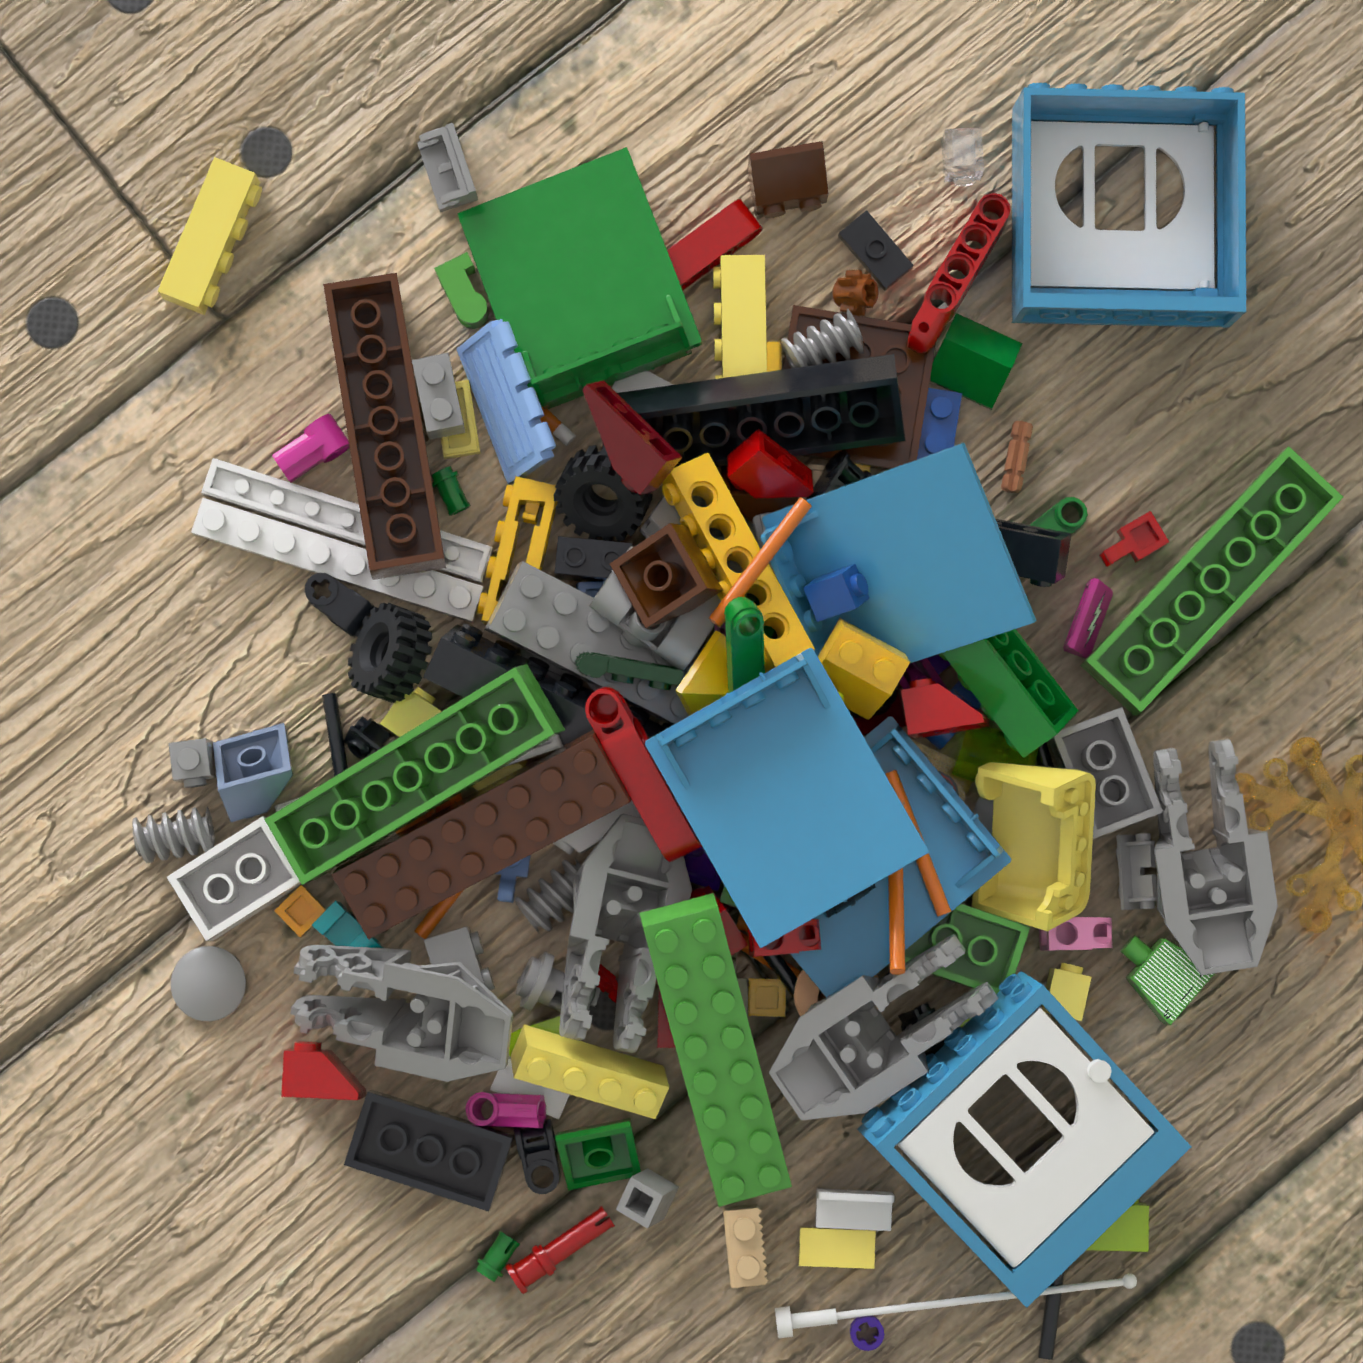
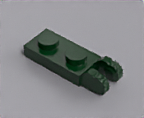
[574,651,684,690]

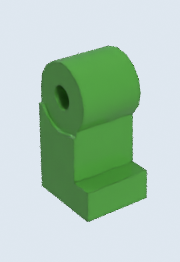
[434,252,489,329]

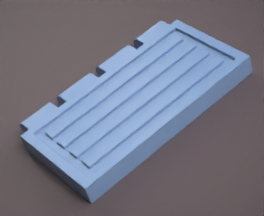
[456,319,556,484]

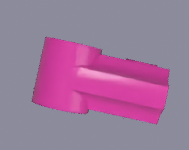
[272,414,350,483]
[465,1092,546,1128]

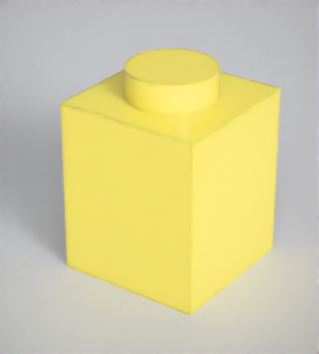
[1041,963,1092,1021]

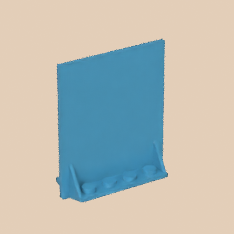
[760,443,1037,663]
[645,648,929,948]
[791,717,1011,997]

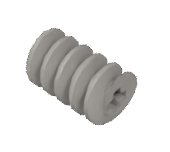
[780,309,864,368]
[132,806,215,863]
[515,858,581,934]

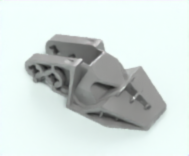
[1153,739,1278,975]
[559,814,692,1053]
[769,934,999,1120]
[290,945,513,1082]

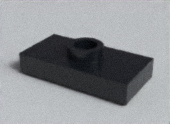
[838,210,914,291]

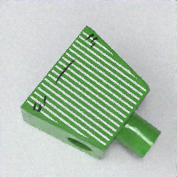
[1120,935,1214,1025]

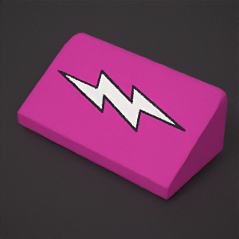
[1063,578,1113,659]

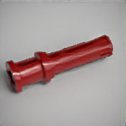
[505,1206,615,1295]

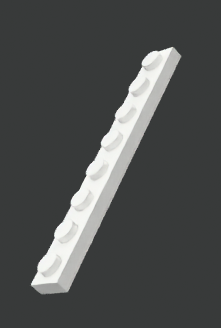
[191,498,484,623]

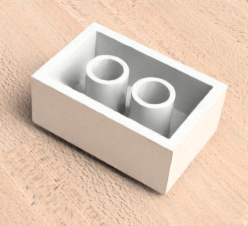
[167,816,302,941]

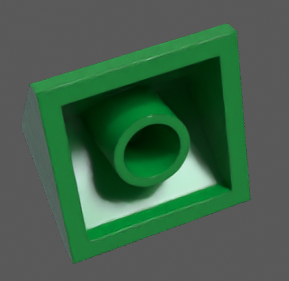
[930,313,1023,410]
[555,1118,641,1190]

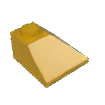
[675,630,728,716]

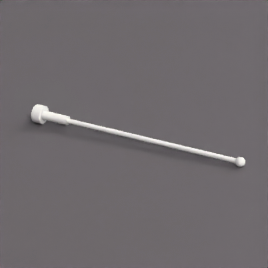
[775,1273,1137,1339]

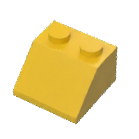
[818,618,910,720]

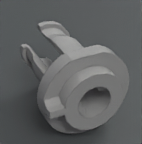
[516,952,600,1012]

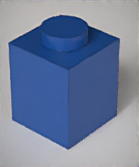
[803,564,869,622]

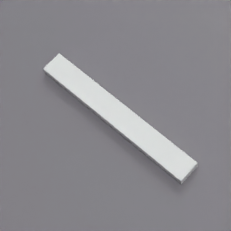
[201,458,494,583]

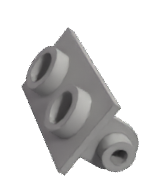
[1116,833,1157,910]

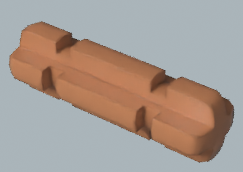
[1001,421,1033,493]

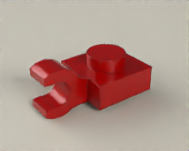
[1099,511,1169,567]

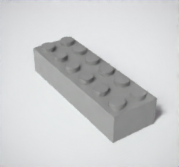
[484,561,700,725]

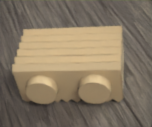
[723,1204,769,1288]

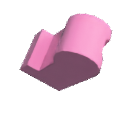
[1039,917,1112,951]

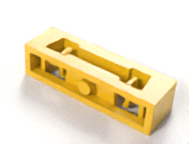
[477,476,558,625]

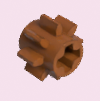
[833,270,879,316]

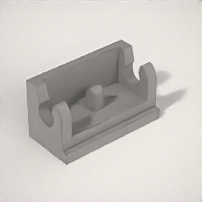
[417,123,478,212]

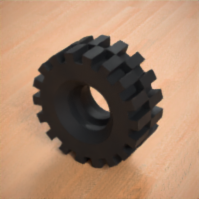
[554,445,653,542]
[348,603,432,703]

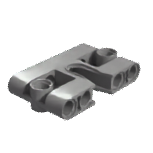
[589,495,758,671]

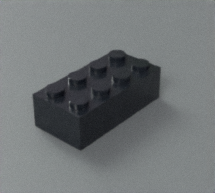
[344,1090,515,1212]

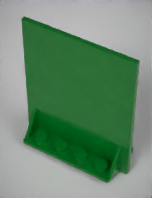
[457,147,702,409]

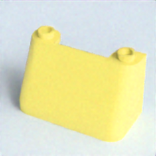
[972,762,1096,931]

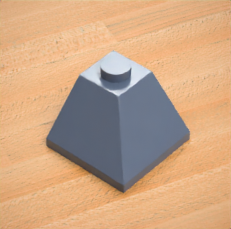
[213,723,293,822]

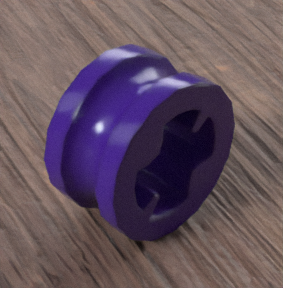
[849,1316,885,1351]

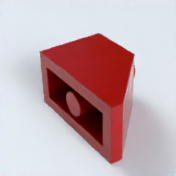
[727,429,813,498]

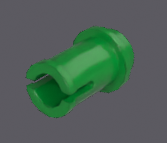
[431,466,471,516]
[476,1231,520,1282]

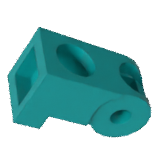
[312,901,384,948]

